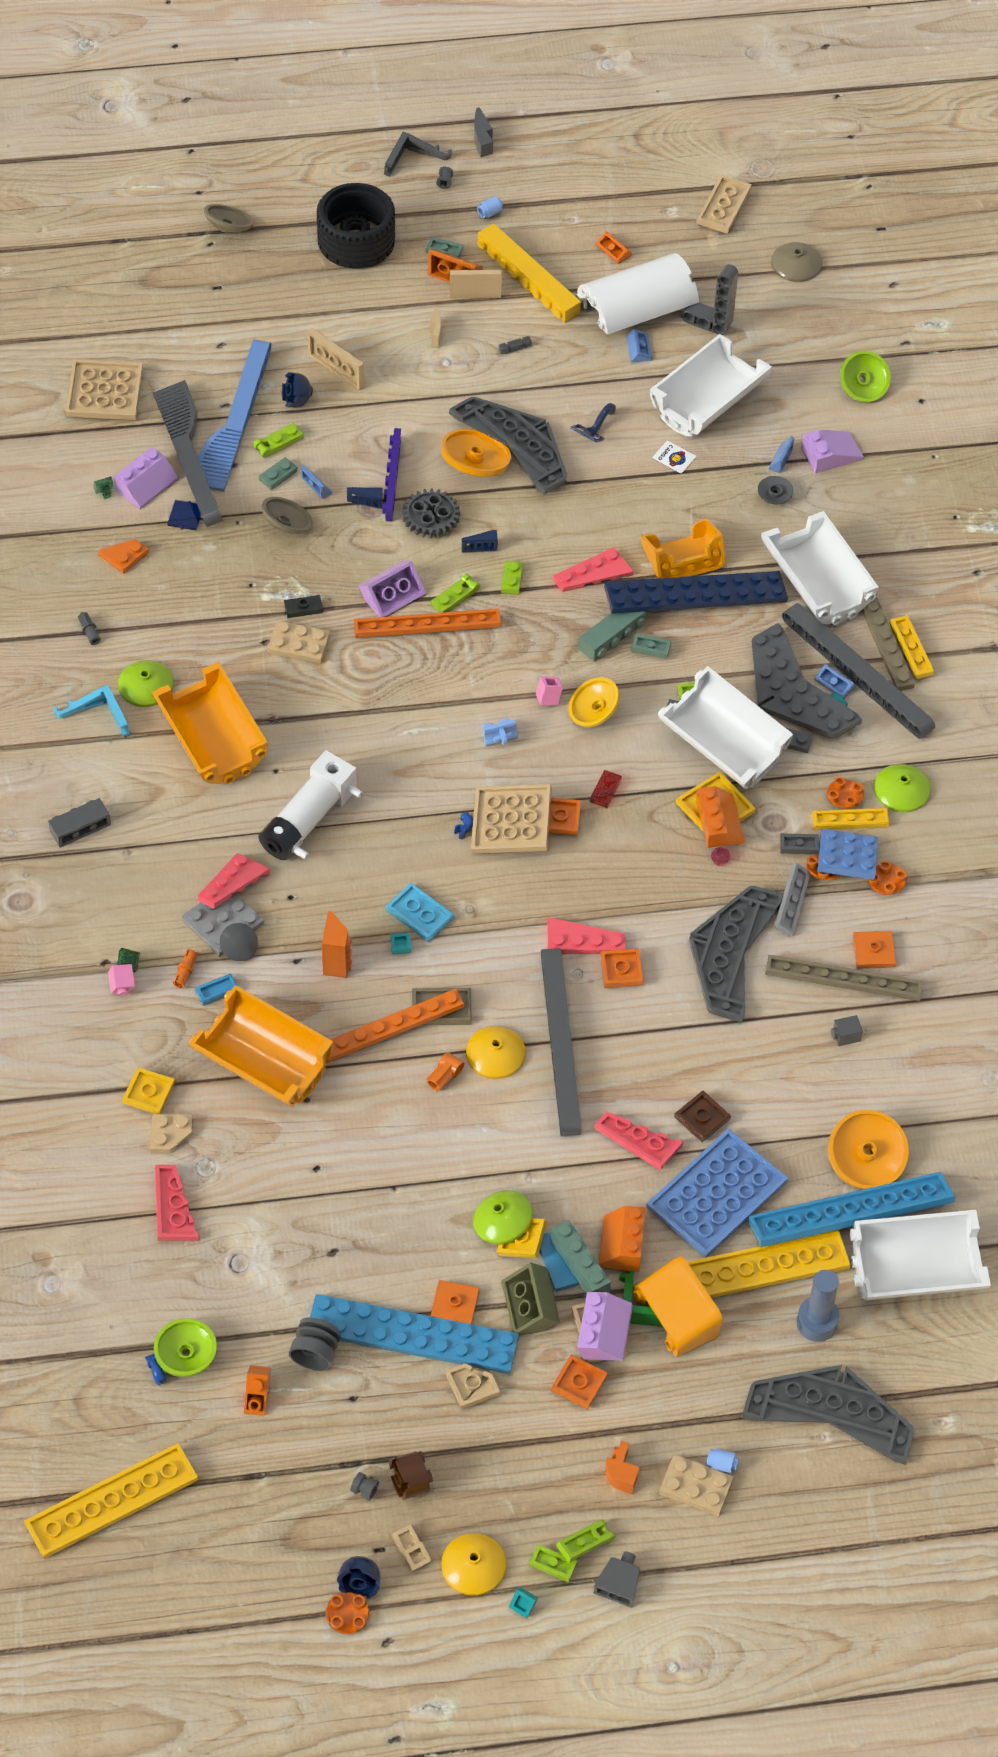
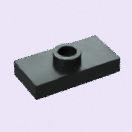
[284,595,323,618]

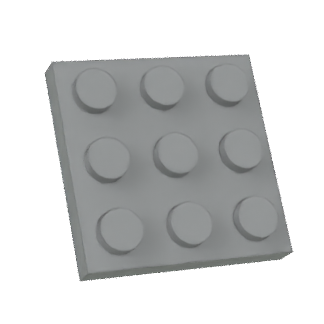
[182,893,264,957]

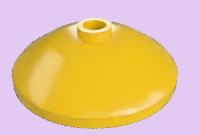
[569,677,620,727]
[466,1026,525,1079]
[441,1533,506,1596]

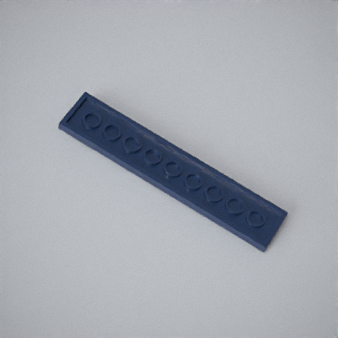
[604,571,788,614]

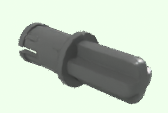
[78,612,101,645]

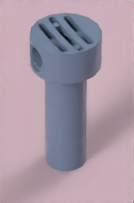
[797,1270,840,1342]

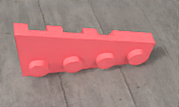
[553,547,633,592]
[197,853,270,909]
[547,917,626,954]
[594,1112,684,1170]
[154,1165,199,1241]

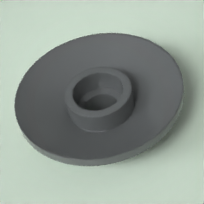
[758,476,793,505]

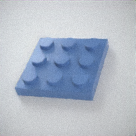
[817,829,878,880]

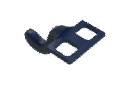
[570,403,616,443]

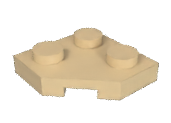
[150,1114,193,1153]
[445,1363,500,1410]

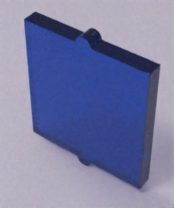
[167,500,201,530]

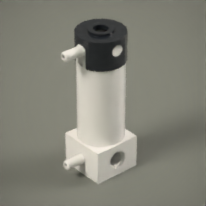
[258,750,363,860]

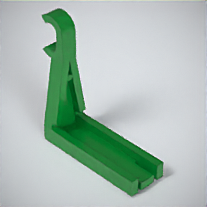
[619,1271,663,1327]

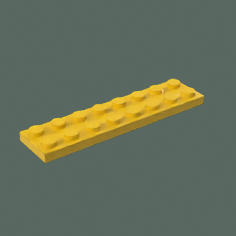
[687,1229,850,1298]
[24,1443,198,1559]

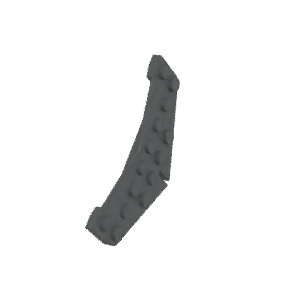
[449,397,567,495]
[752,623,862,738]
[689,886,784,1023]
[742,1365,914,1465]

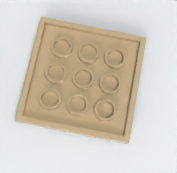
[65,359,143,420]
[471,784,552,854]

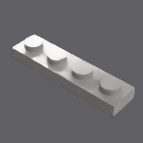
[775,863,810,936]

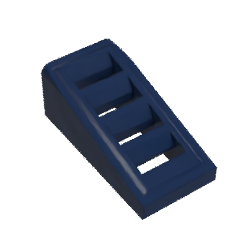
[347,487,383,509]
[461,530,498,553]

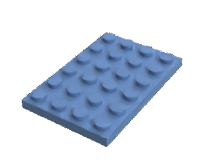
[646,1128,788,1258]

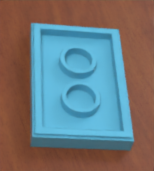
[386,882,454,942]

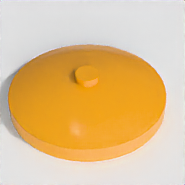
[441,429,511,477]
[828,1110,909,1190]

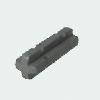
[499,336,532,354]

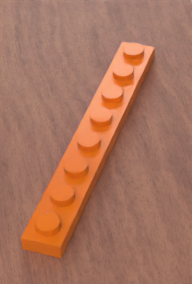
[354,608,501,638]
[325,989,464,1064]

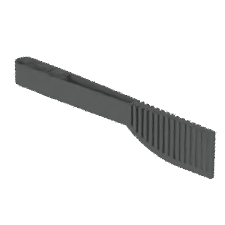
[153,380,223,527]

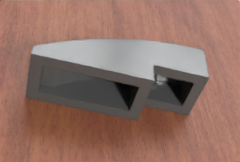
[474,107,493,157]

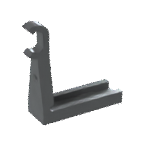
[384,131,452,177]

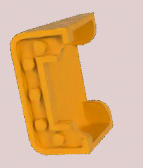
[641,519,725,578]
[633,1256,723,1357]

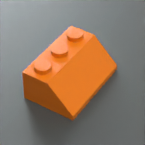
[428,249,483,283]
[696,786,745,848]
[322,911,352,978]
[599,1206,646,1272]

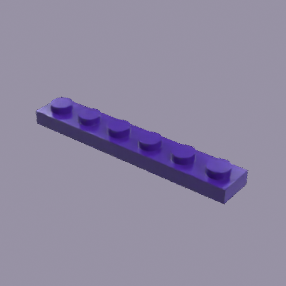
[382,428,401,522]

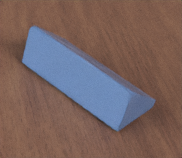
[627,329,652,362]
[769,436,795,473]
[301,465,332,499]
[815,664,856,699]

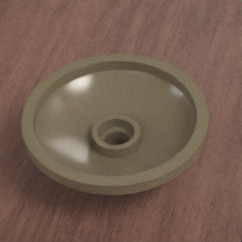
[204,204,254,233]
[771,242,822,282]
[261,497,312,534]

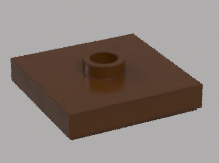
[674,1091,731,1143]

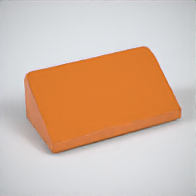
[595,231,632,264]

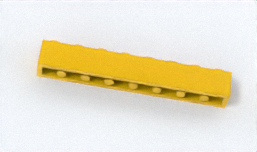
[477,223,581,323]

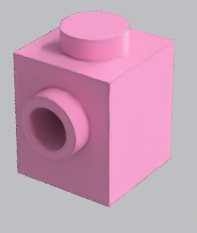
[536,676,563,706]
[108,964,135,996]

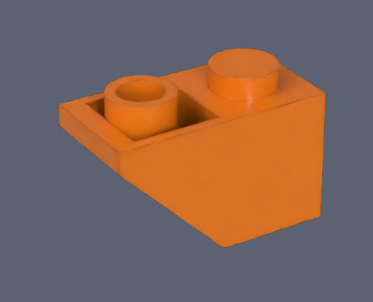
[244,1365,271,1416]

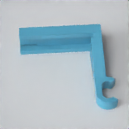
[54,685,130,737]

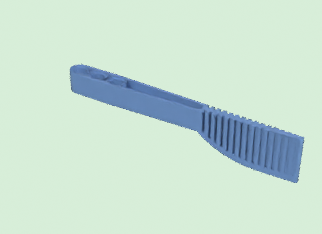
[198,339,271,491]

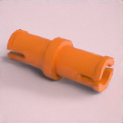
[173,949,198,988]

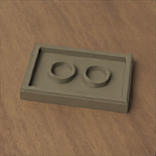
[412,988,472,1025]

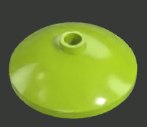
[840,351,891,403]
[118,660,174,707]
[874,764,931,812]
[473,1190,533,1245]
[154,1318,217,1377]

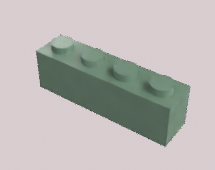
[578,611,646,661]
[551,1220,611,1295]

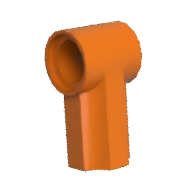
[427,1052,465,1091]

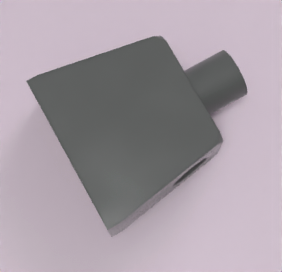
[594,1551,640,1608]

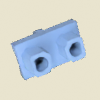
[483,718,518,746]

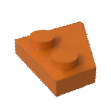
[98,539,149,574]

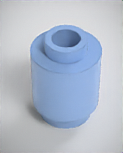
[477,196,503,219]
[707,1448,739,1474]

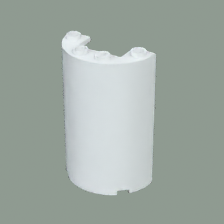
[575,253,699,335]
[650,334,772,437]
[761,511,879,625]
[658,666,793,789]
[850,1210,991,1300]

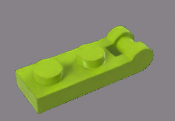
[253,423,304,458]
[431,573,480,613]
[556,1519,616,1563]

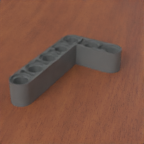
[681,264,738,335]

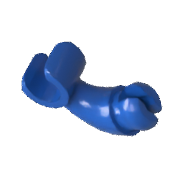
[454,812,473,839]
[145,1354,166,1385]

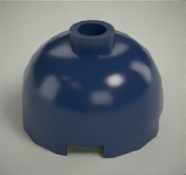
[282,372,313,407]
[337,1556,381,1598]

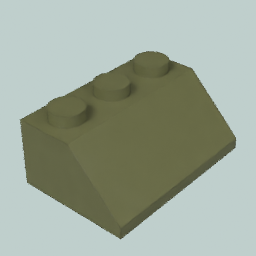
[501,1262,560,1336]

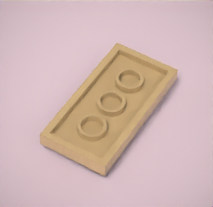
[696,175,752,234]
[308,328,364,390]

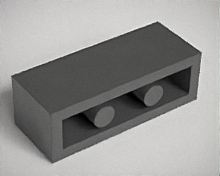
[48,798,111,848]

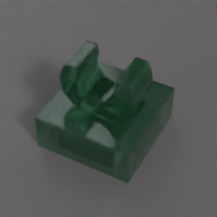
[94,476,114,499]
[117,948,140,973]

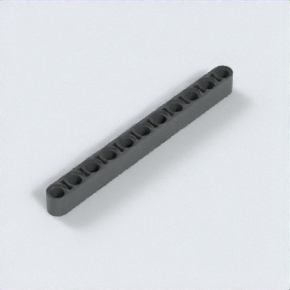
[782,603,935,739]
[541,948,581,1136]

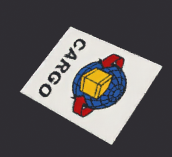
[652,441,696,474]

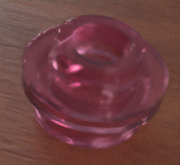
[711,847,730,866]

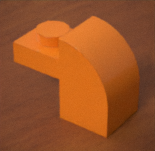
[605,1441,639,1494]

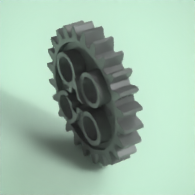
[402,488,460,539]

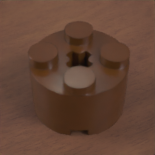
[389,1451,433,1500]

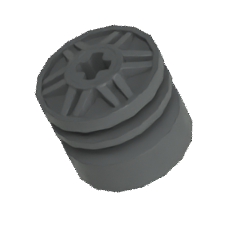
[289,1317,341,1371]

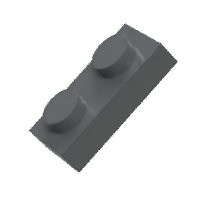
[780,833,819,854]

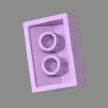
[114,447,178,509]
[358,561,426,617]
[577,1292,633,1361]

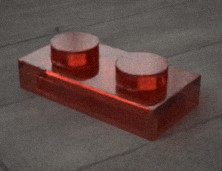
[590,770,622,808]

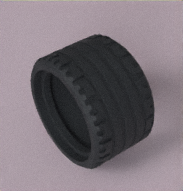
[317,183,395,269]

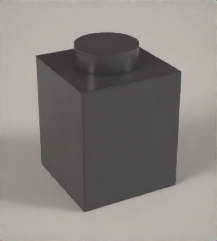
[831,1015,863,1046]

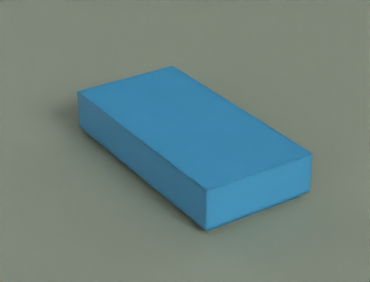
[195,973,237,1006]

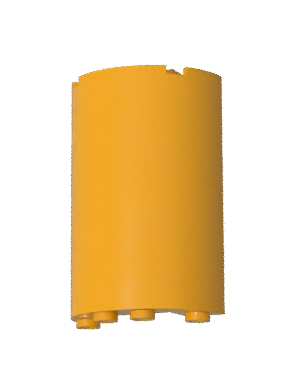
[151,662,268,784]
[189,985,334,1107]

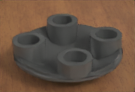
[220,923,258,961]

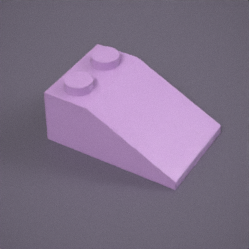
[801,430,864,473]

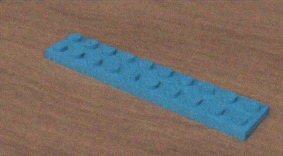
[748,1172,955,1247]
[310,1294,519,1374]

